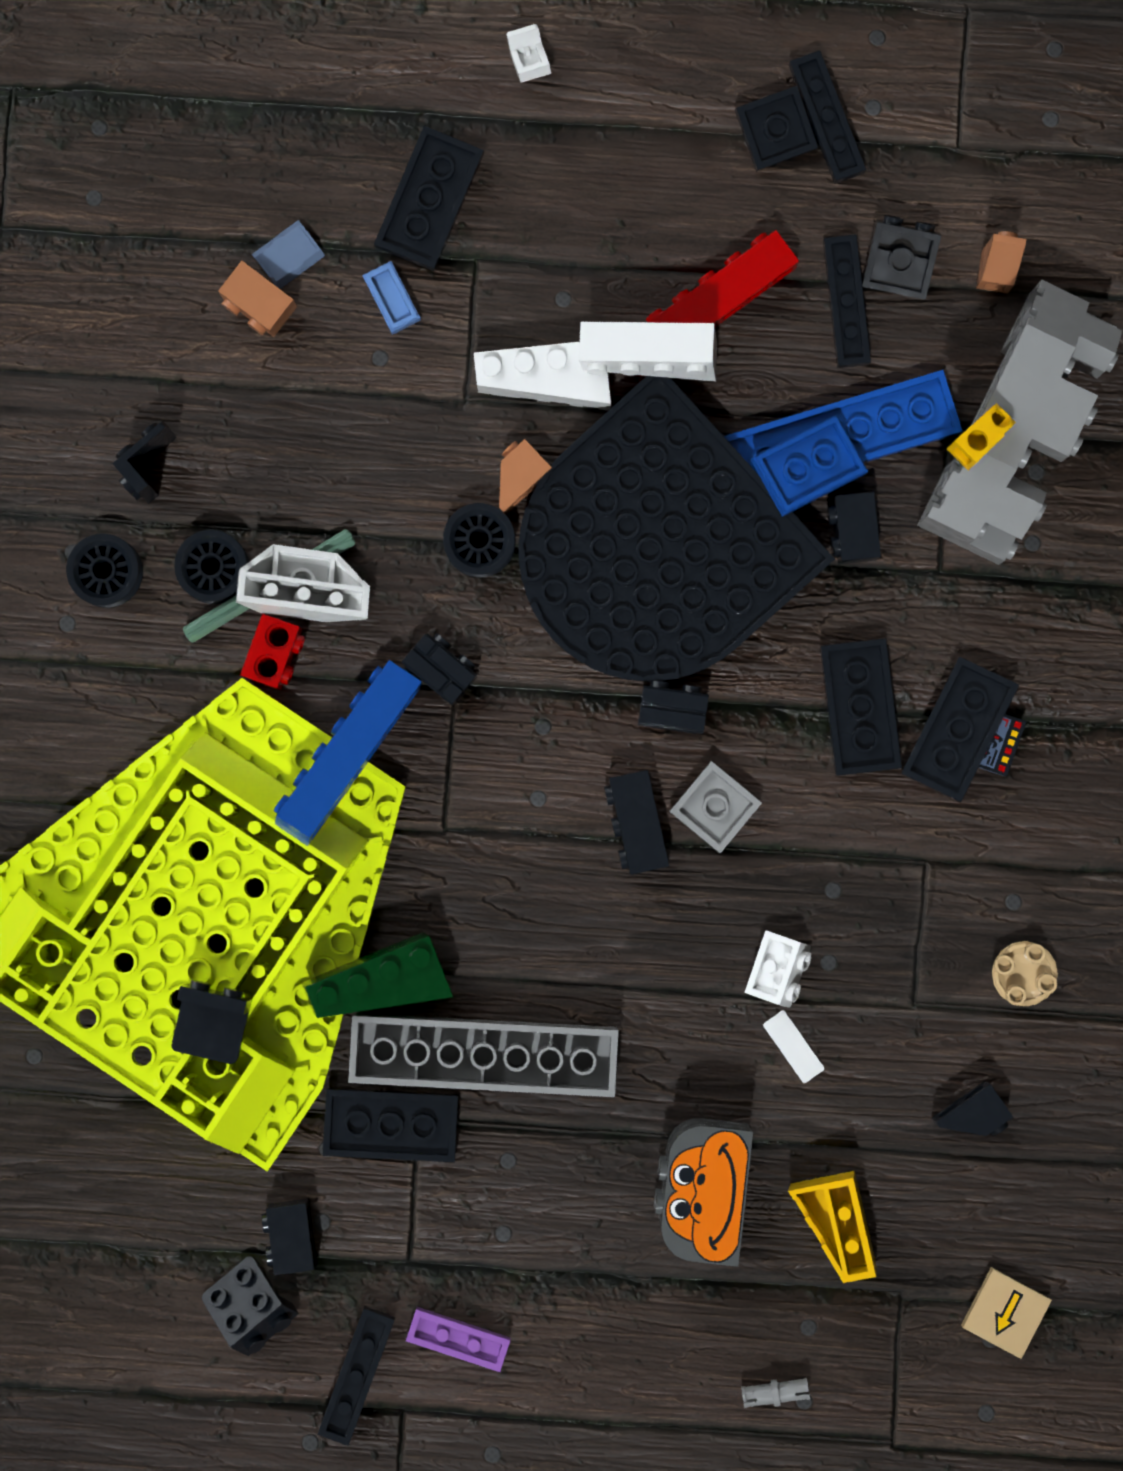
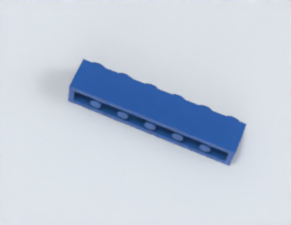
[274,660,422,846]

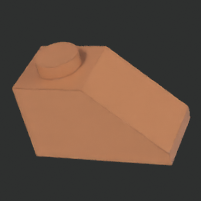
[499,439,552,515]

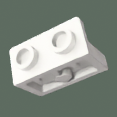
[745,931,811,1008]

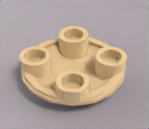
[992,941,1058,1006]

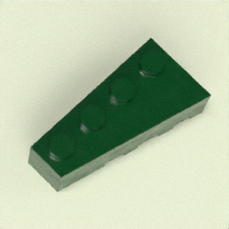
[301,932,453,1018]

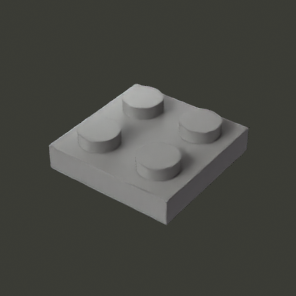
[669,761,762,853]

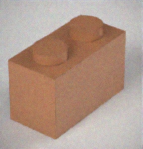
[218,261,297,337]

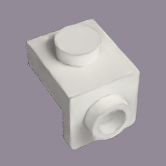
[506,24,551,83]

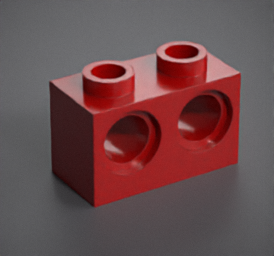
[240,613,305,690]

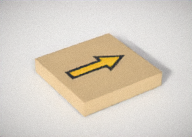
[961,1267,1052,1359]

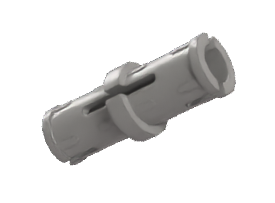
[741,1378,810,1409]

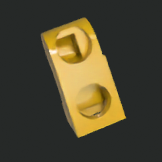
[947,403,1016,470]

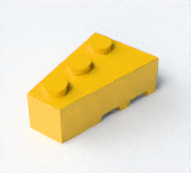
[788,1171,877,1283]

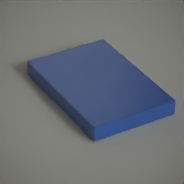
[751,415,868,517]

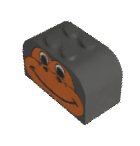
[654,1118,753,1267]

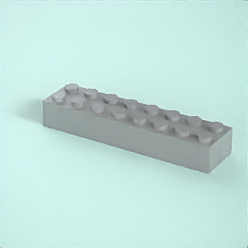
[348,1013,618,1097]

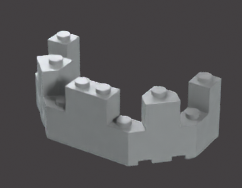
[917,280,1122,565]

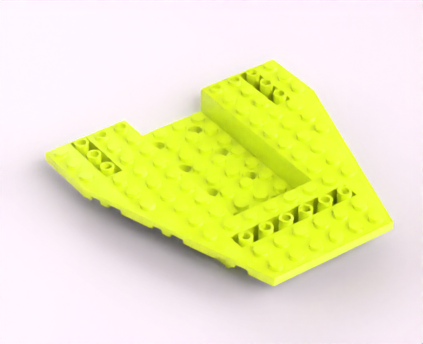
[0,678,406,1172]

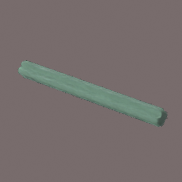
[183,529,356,642]

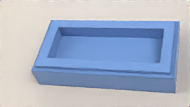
[362,261,421,335]

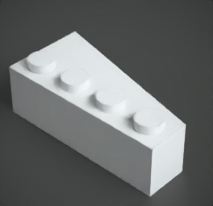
[579,322,717,382]
[474,342,611,411]

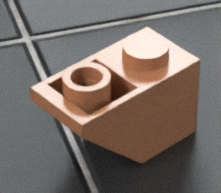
[976,231,1027,294]

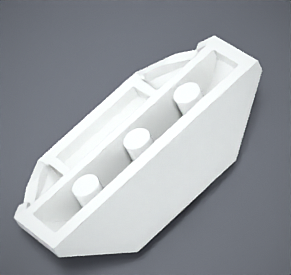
[236,544,370,622]

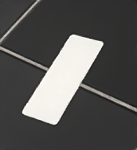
[763,1010,824,1083]

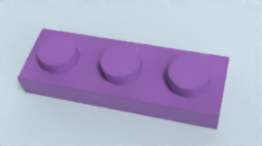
[406,1307,511,1372]

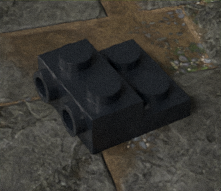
[862,215,942,300]

